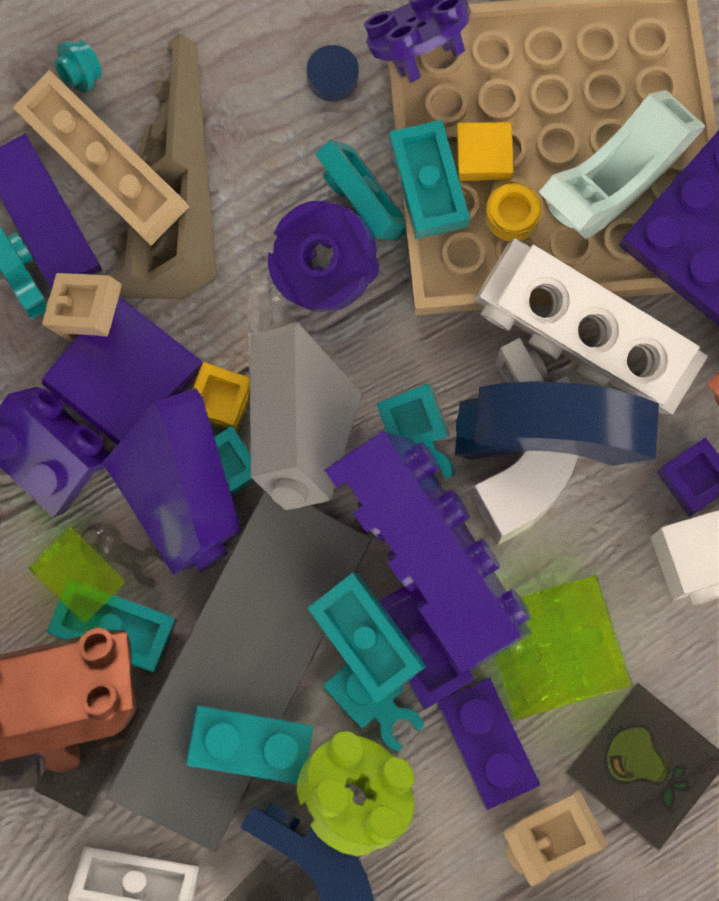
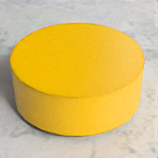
[485,183,541,241]

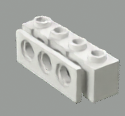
[474,238,708,414]

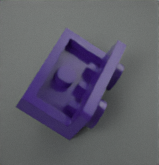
[0,387,110,518]

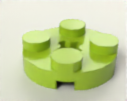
[297,731,415,856]

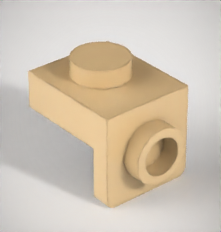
[504,790,608,886]

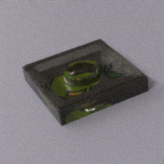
[564,683,719,850]

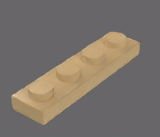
[12,70,190,245]

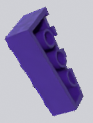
[325,431,532,673]

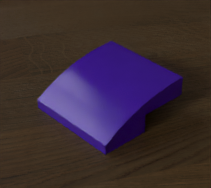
[42,296,203,445]

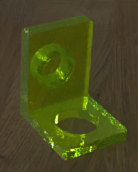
[28,526,125,622]

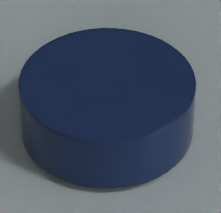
[306,45,359,101]

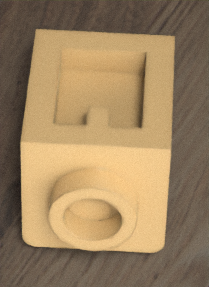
[42,273,122,343]

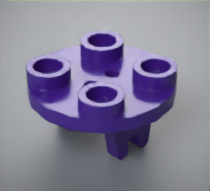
[364,0,471,83]

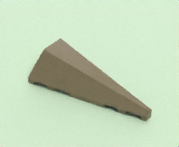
[111,34,217,299]

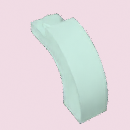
[539,90,706,239]

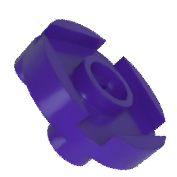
[268,201,379,312]

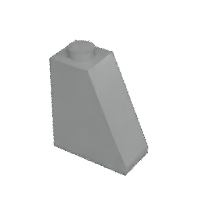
[250,322,362,510]

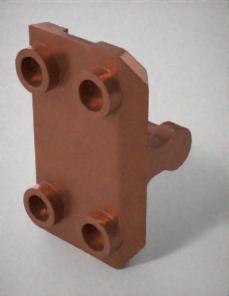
[0,628,136,772]

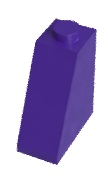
[102,388,242,575]

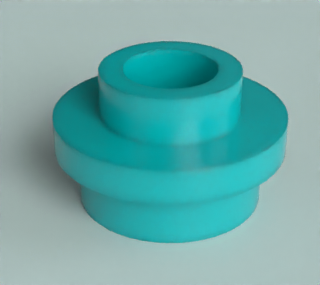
[54,40,102,93]

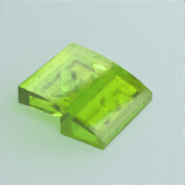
[495,575,633,720]

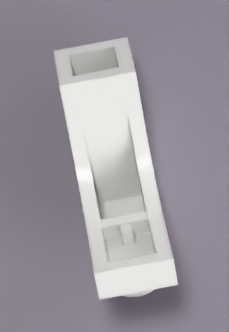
[471,338,578,545]

